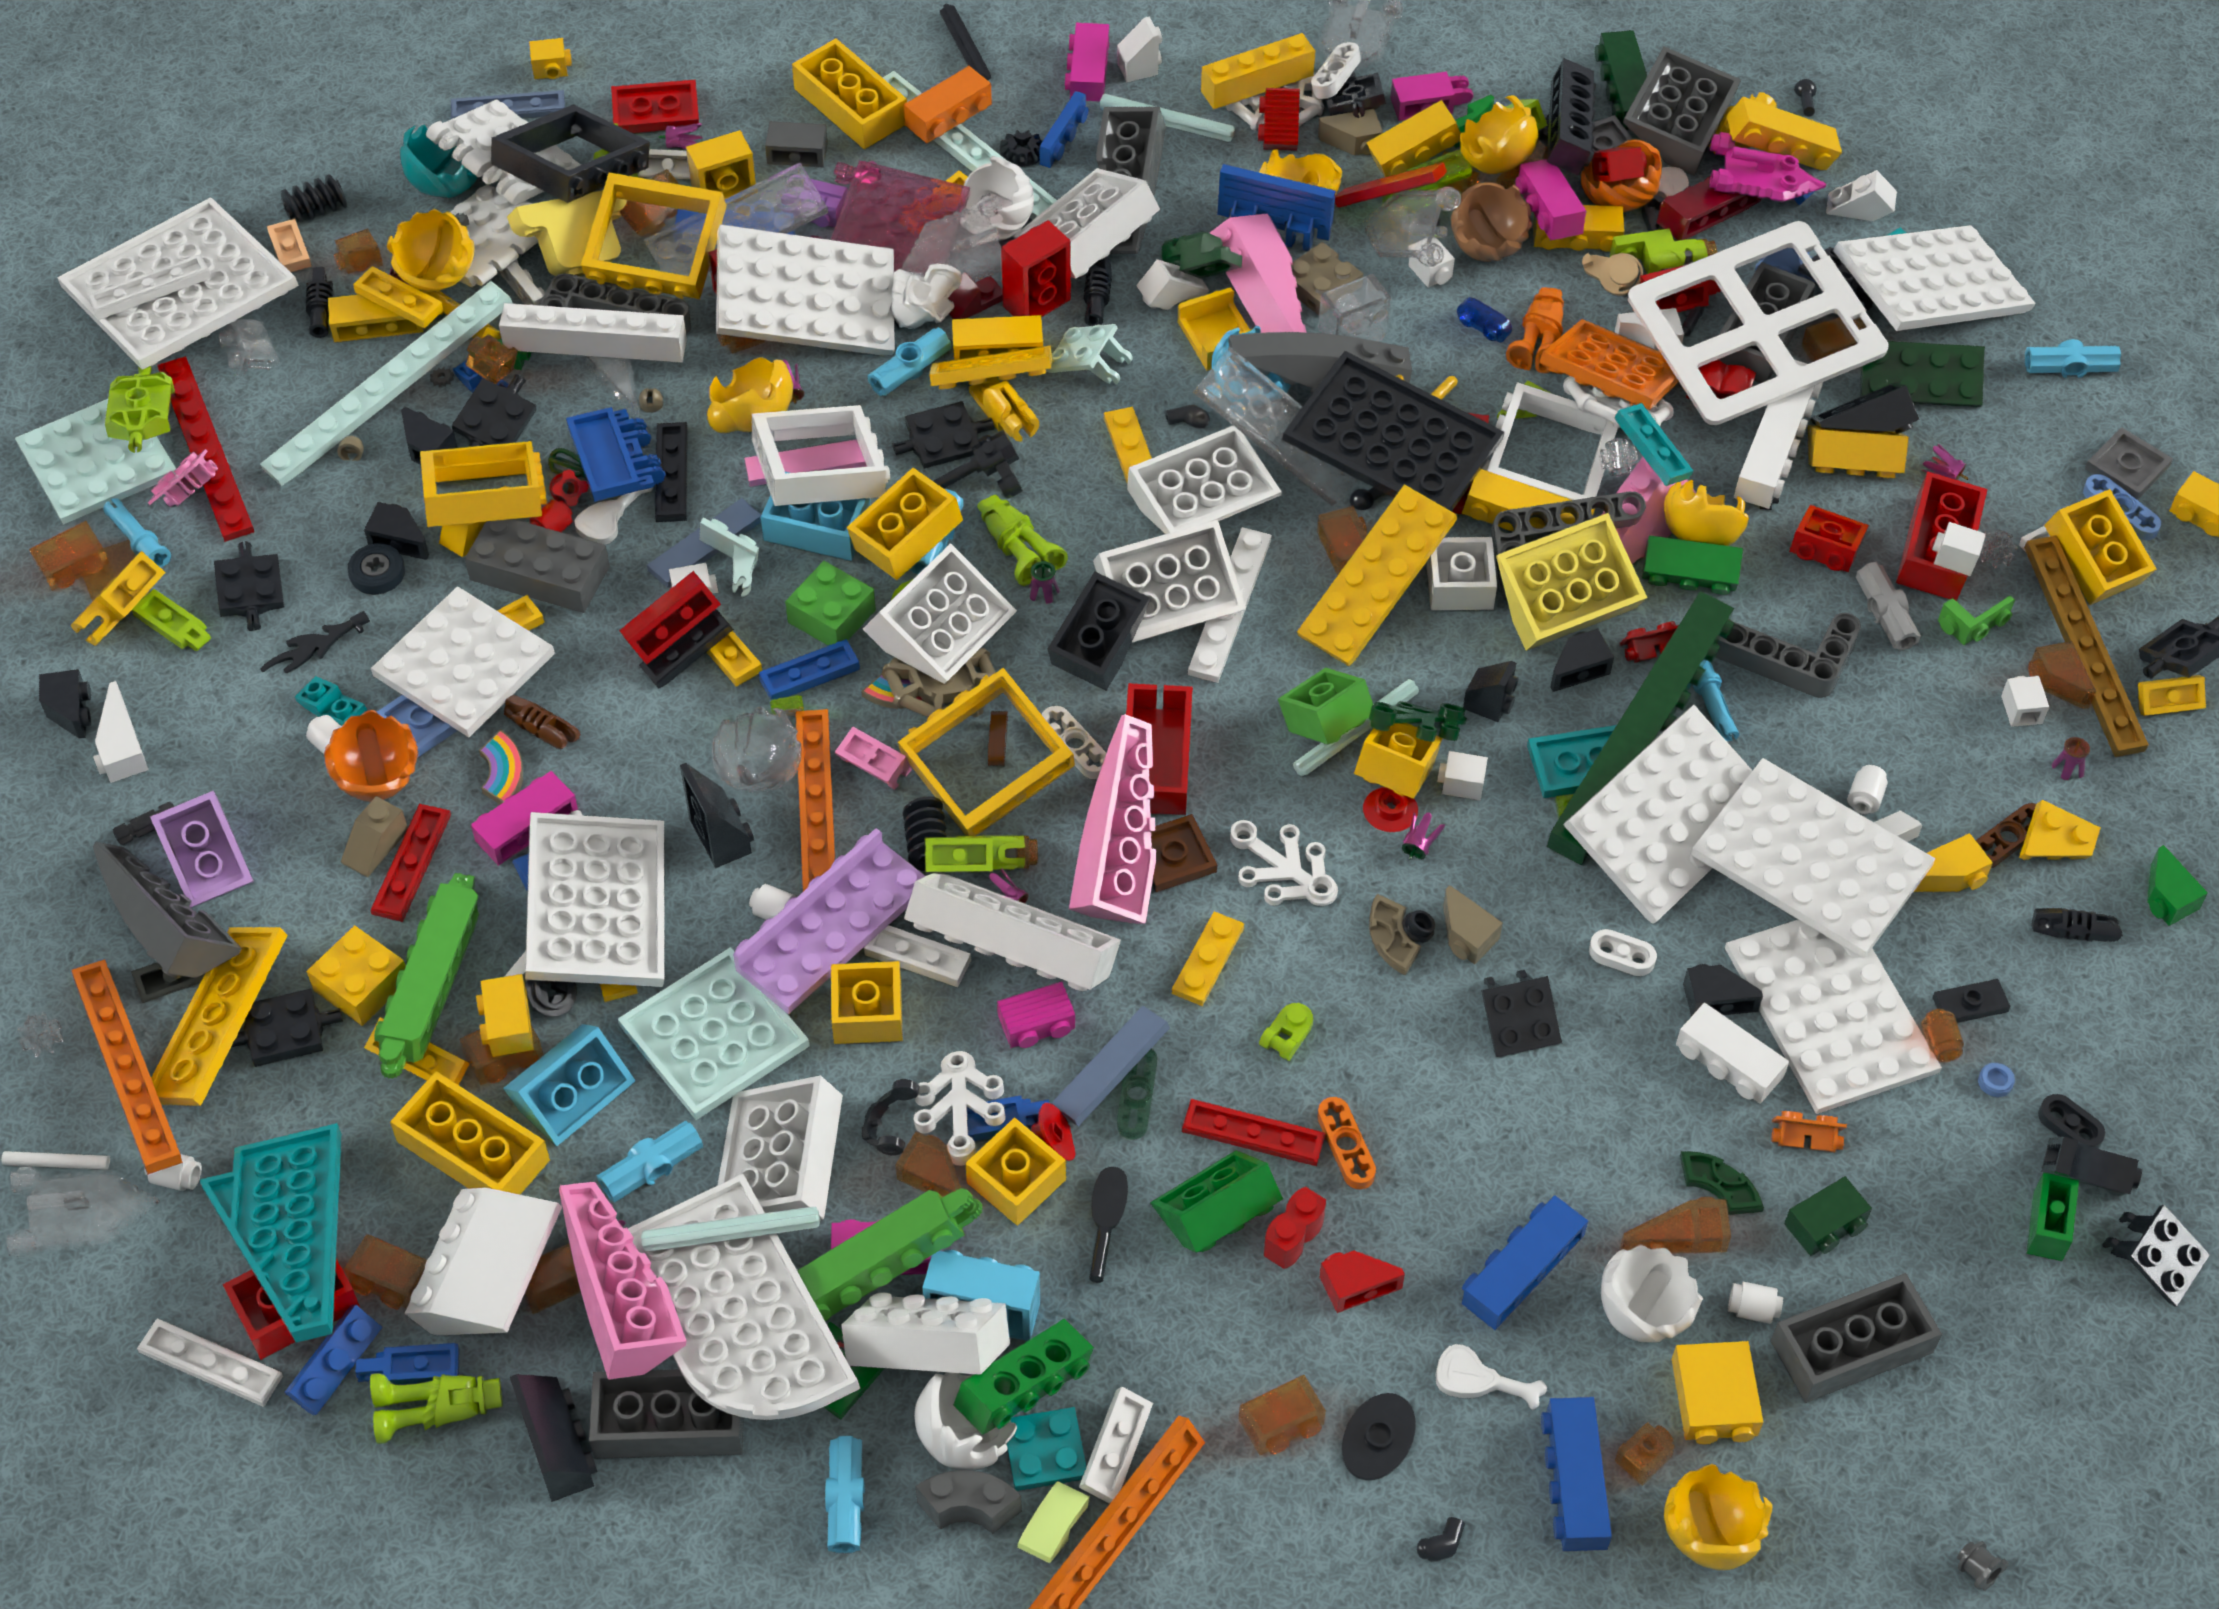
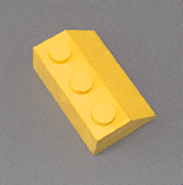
[1807,425,1909,478]

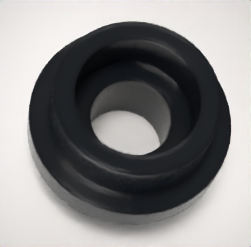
[1402,910,1435,943]

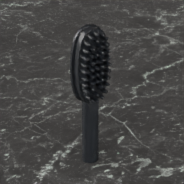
[1089,1167,1128,1283]

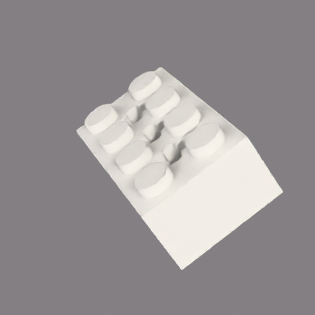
[841,1292,1010,1374]

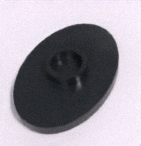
[1342,1393,1416,1480]

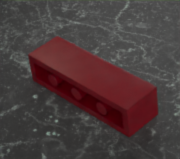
[1656,176,1762,240]

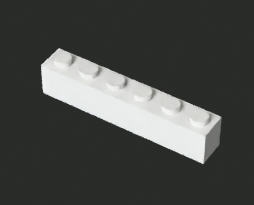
[499,303,687,362]
[1734,360,1823,509]

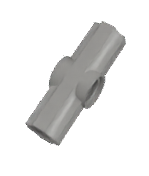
[1856,562,1921,651]

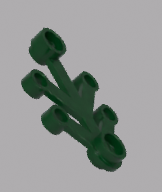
[1369,701,1467,742]

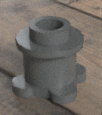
[1957,1541,2009,1591]

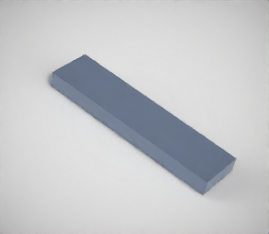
[451,90,565,119]
[647,498,761,588]
[1051,1006,1170,1126]

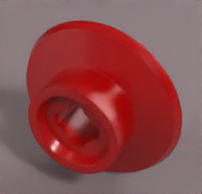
[1363,787,1418,832]
[1031,1102,1076,1161]

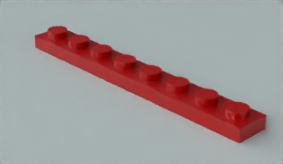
[157,356,255,542]

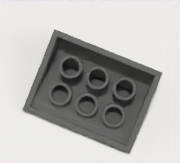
[1623,46,1741,176]

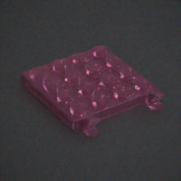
[810,160,970,278]

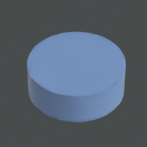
[1978,1063,2015,1097]

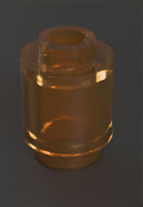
[1921,1009,1964,1062]

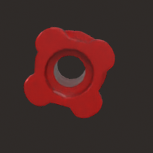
[549,469,588,506]

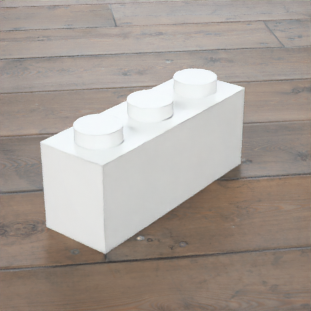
[1676,1002,1789,1104]

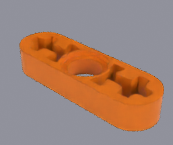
[1318,1097,1376,1190]

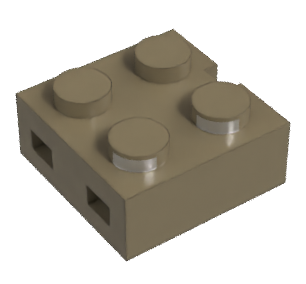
[1291,242,1364,317]

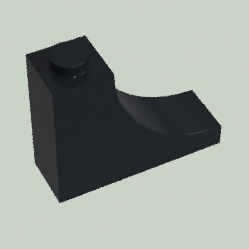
[2041,1137,2142,1194]

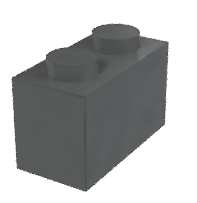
[765,121,828,167]

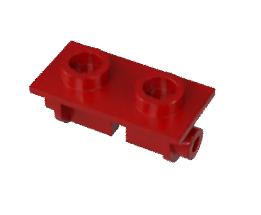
[1619,621,1679,663]

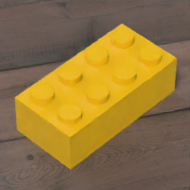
[792,38,907,150]
[390,1071,550,1195]

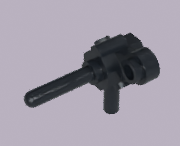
[933,430,1023,497]

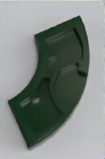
[1680,1151,1764,1215]

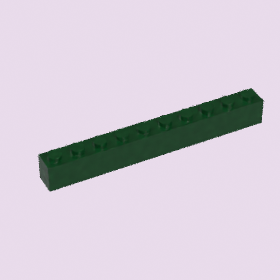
[1546,591,1735,865]

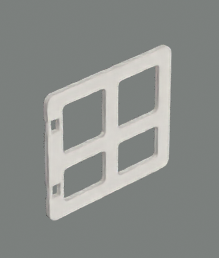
[1628,221,1888,425]

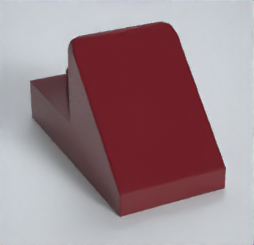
[948,272,1003,319]

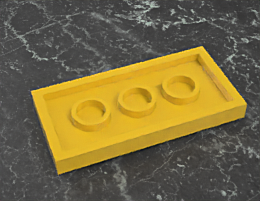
[929,346,1052,389]

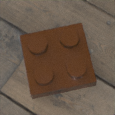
[1151,814,1218,892]

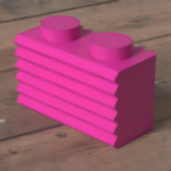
[997,981,1075,1048]

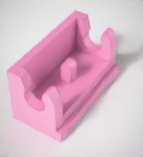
[835,727,912,790]

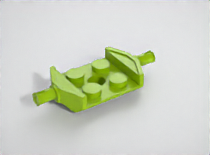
[105,366,175,453]

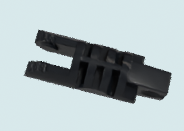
[2031,908,2123,942]

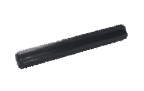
[940,3,991,80]

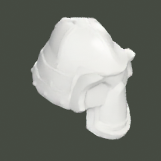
[891,264,962,329]

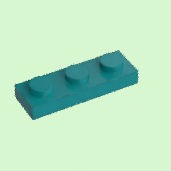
[1614,403,1693,486]

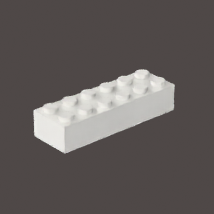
[904,872,1121,991]

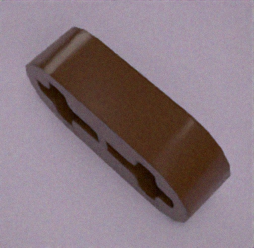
[988,711,1008,766]

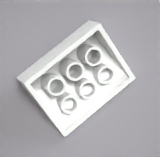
[1013,168,1160,279]
[1127,424,1282,534]
[1093,519,1246,643]
[863,543,1017,684]
[717,1075,843,1220]
[404,1187,562,1336]

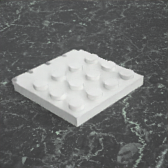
[450,184,538,287]

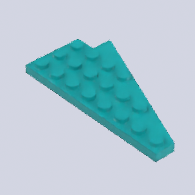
[200,1123,342,1342]

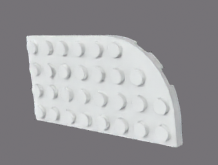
[628,1174,860,1420]

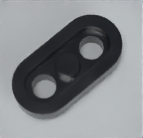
[2038,1094,2105,1149]

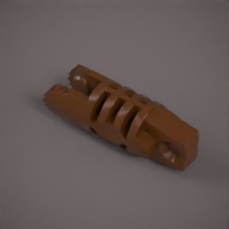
[504,695,581,750]

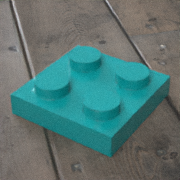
[1006,1407,1086,1491]

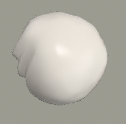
[959,156,1034,241]
[1601,1245,1703,1342]
[914,1372,1017,1470]

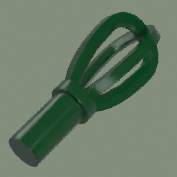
[548,448,586,479]

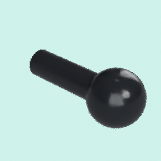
[1794,79,1817,117]
[1349,487,1385,510]

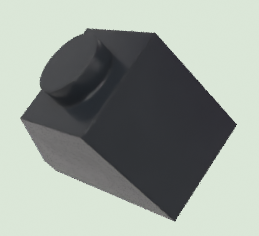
[364,502,429,560]
[1550,628,1614,692]
[1683,964,1763,1017]

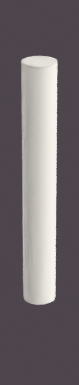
[2,1151,110,1170]

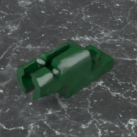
[1161,231,1242,279]

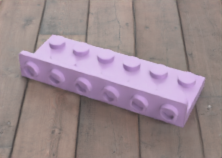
[733,828,925,1014]

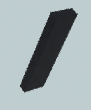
[655,422,688,522]

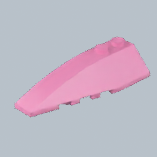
[1210,214,1306,333]
[1601,457,1696,564]
[1069,714,1156,924]
[559,1182,686,1380]

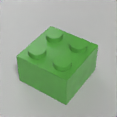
[785,561,876,646]
[1278,667,1373,745]

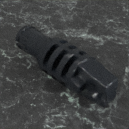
[1083,257,1112,326]
[306,267,333,338]

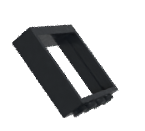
[491,104,650,203]

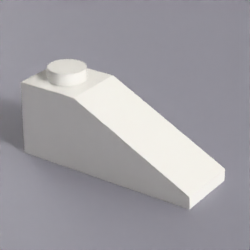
[93,681,149,783]

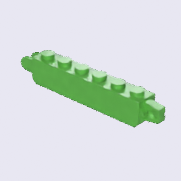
[374,873,479,1079]
[797,1188,983,1321]

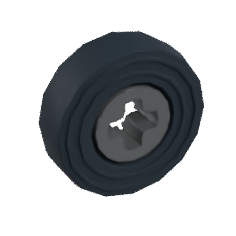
[348,543,405,595]

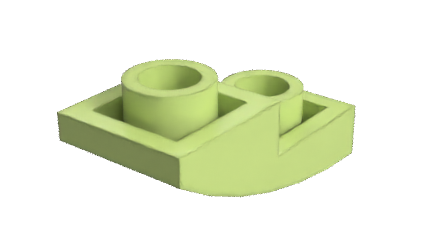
[1017,1481,1090,1563]

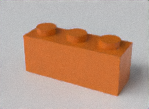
[904,66,992,144]

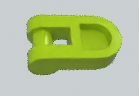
[1259,1003,1313,1061]

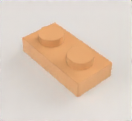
[267,219,312,272]

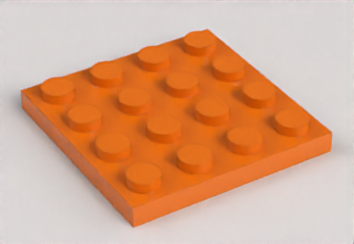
[1539,319,1679,410]

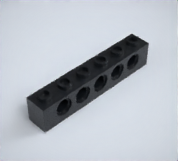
[1547,58,1596,175]

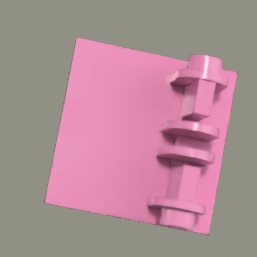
[148,449,218,507]

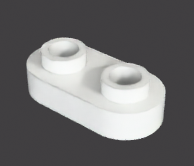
[1589,929,1657,976]

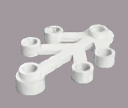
[1230,820,1338,906]
[914,1051,1006,1166]

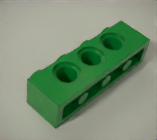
[953,1319,1094,1435]

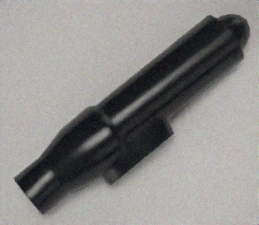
[1682,306,1705,336]

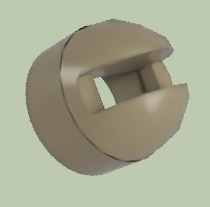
[639,388,663,412]
[337,435,364,461]

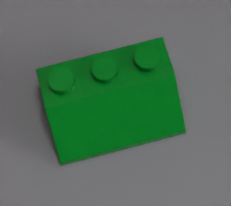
[1150,1150,1283,1253]

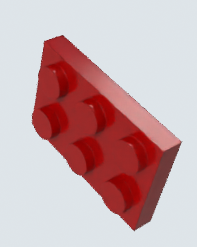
[611,79,699,133]

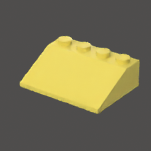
[1496,513,1647,651]

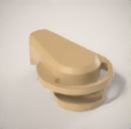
[1582,252,1644,296]

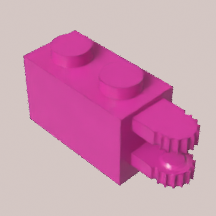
[1390,71,1474,121]

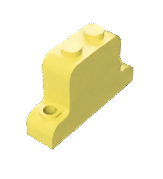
[507,190,627,276]

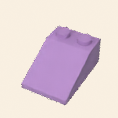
[150,791,254,908]

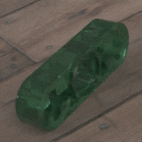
[1117,1048,1157,1140]

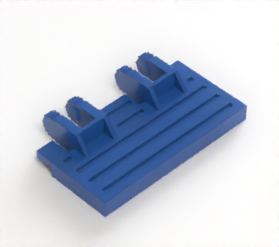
[1217,164,1336,252]
[566,407,666,502]

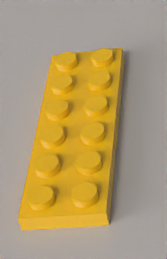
[1297,484,1457,666]
[151,927,288,1106]

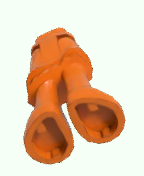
[1506,287,1564,373]

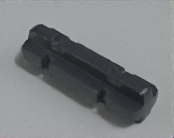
[113,802,174,845]

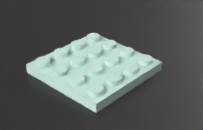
[15,399,176,525]
[618,947,810,1120]

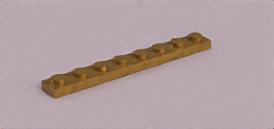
[2024,535,2149,757]

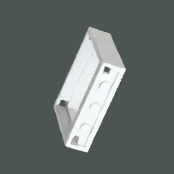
[1482,382,1618,500]
[752,405,890,506]

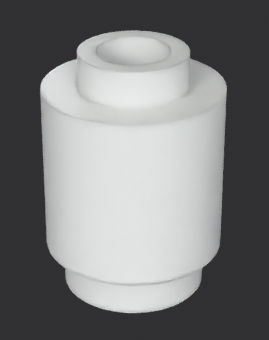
[306,715,342,754]
[1847,765,1888,814]
[749,884,796,920]
[144,1154,202,1191]
[1728,1281,1783,1324]

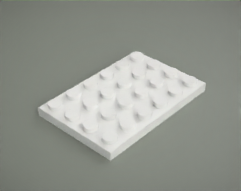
[716,225,895,355]
[1833,225,2036,331]
[1563,705,1752,924]
[1691,758,1935,958]
[525,812,664,987]
[1725,919,1942,1114]

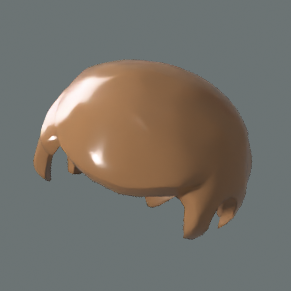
[1451,182,1532,262]

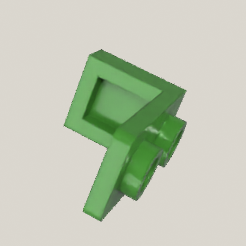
[1938,596,2015,645]

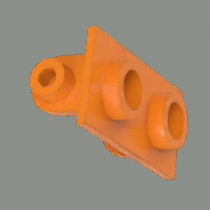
[1771,1111,1847,1153]

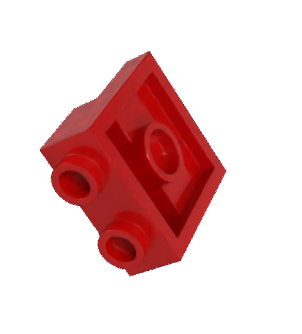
[1789,505,1869,572]

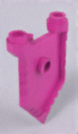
[1709,132,1826,202]

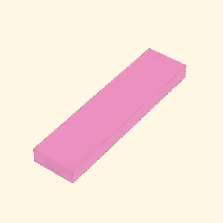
[745,439,867,487]

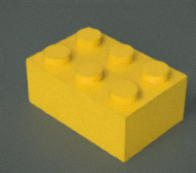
[846,468,963,580]
[2044,489,2157,605]

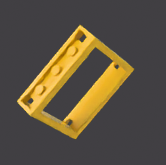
[581,173,727,299]
[420,441,547,527]
[898,668,1075,836]

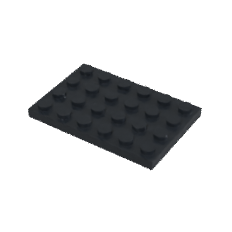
[1282,351,1504,512]

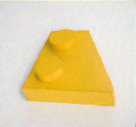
[2019,800,2101,860]

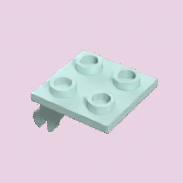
[1046,324,1133,385]
[699,517,759,597]

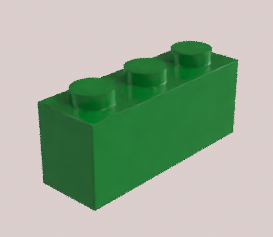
[1642,535,1743,595]

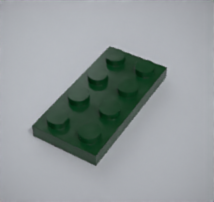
[1860,341,1985,407]

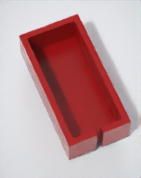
[1126,683,1193,815]

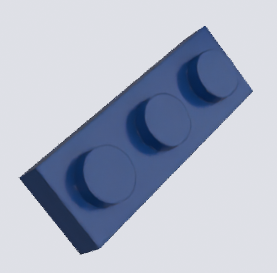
[1040,91,1089,168]
[759,639,860,703]
[284,1305,382,1415]

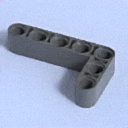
[539,273,691,354]
[1491,491,1646,602]
[1715,613,1861,698]

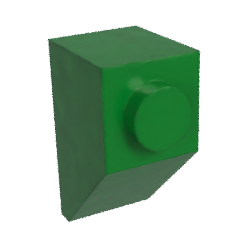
[2147,845,2208,926]

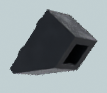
[401,407,458,465]
[1463,661,1519,722]
[39,669,91,739]

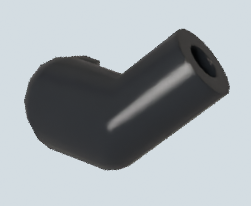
[1417,1517,1465,1562]

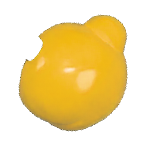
[707,357,793,433]

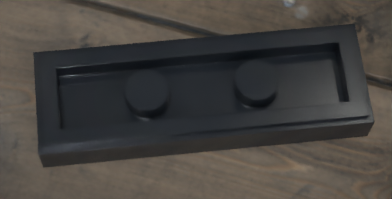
[639,609,734,689]

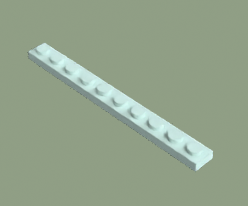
[883,71,1057,220]
[260,281,513,486]

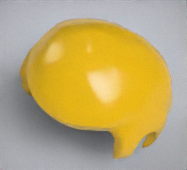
[1460,95,1538,174]
[1259,149,1342,196]
[387,209,474,292]
[1664,480,1749,546]
[1664,1464,1773,1570]

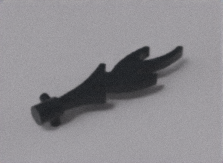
[260,611,370,673]

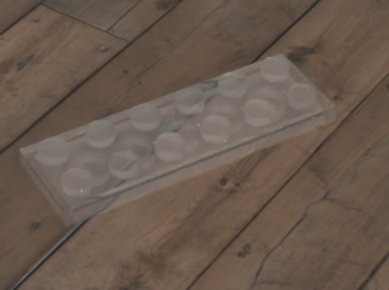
[644,162,828,276]
[1193,347,1358,508]

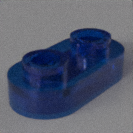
[1457,297,1512,343]

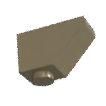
[1318,109,1383,155]
[341,796,408,878]
[1443,885,1503,964]

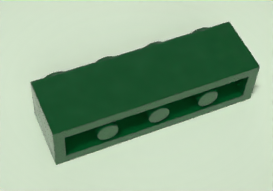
[1595,30,1648,130]

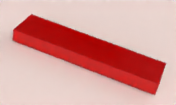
[1335,162,1447,208]
[370,803,451,922]
[1182,1099,1326,1166]

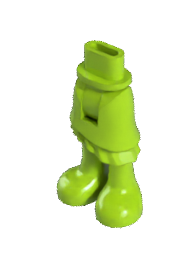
[977,495,1068,586]
[370,1373,503,1444]

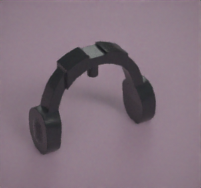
[862,1079,920,1156]

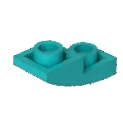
[294,676,368,726]

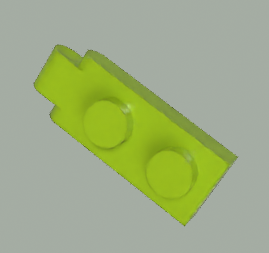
[132,589,211,651]

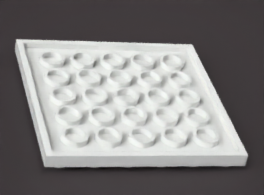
[57,198,299,370]

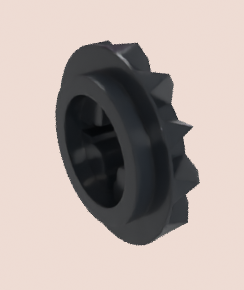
[1000,130,1043,167]
[524,980,577,1017]

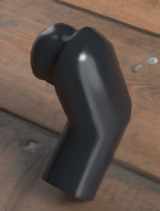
[1165,404,1210,428]

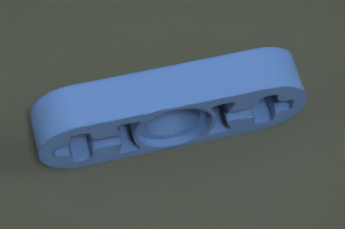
[2083,474,2161,540]

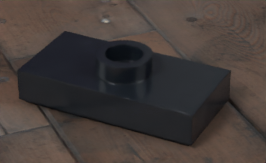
[1932,979,2011,1026]

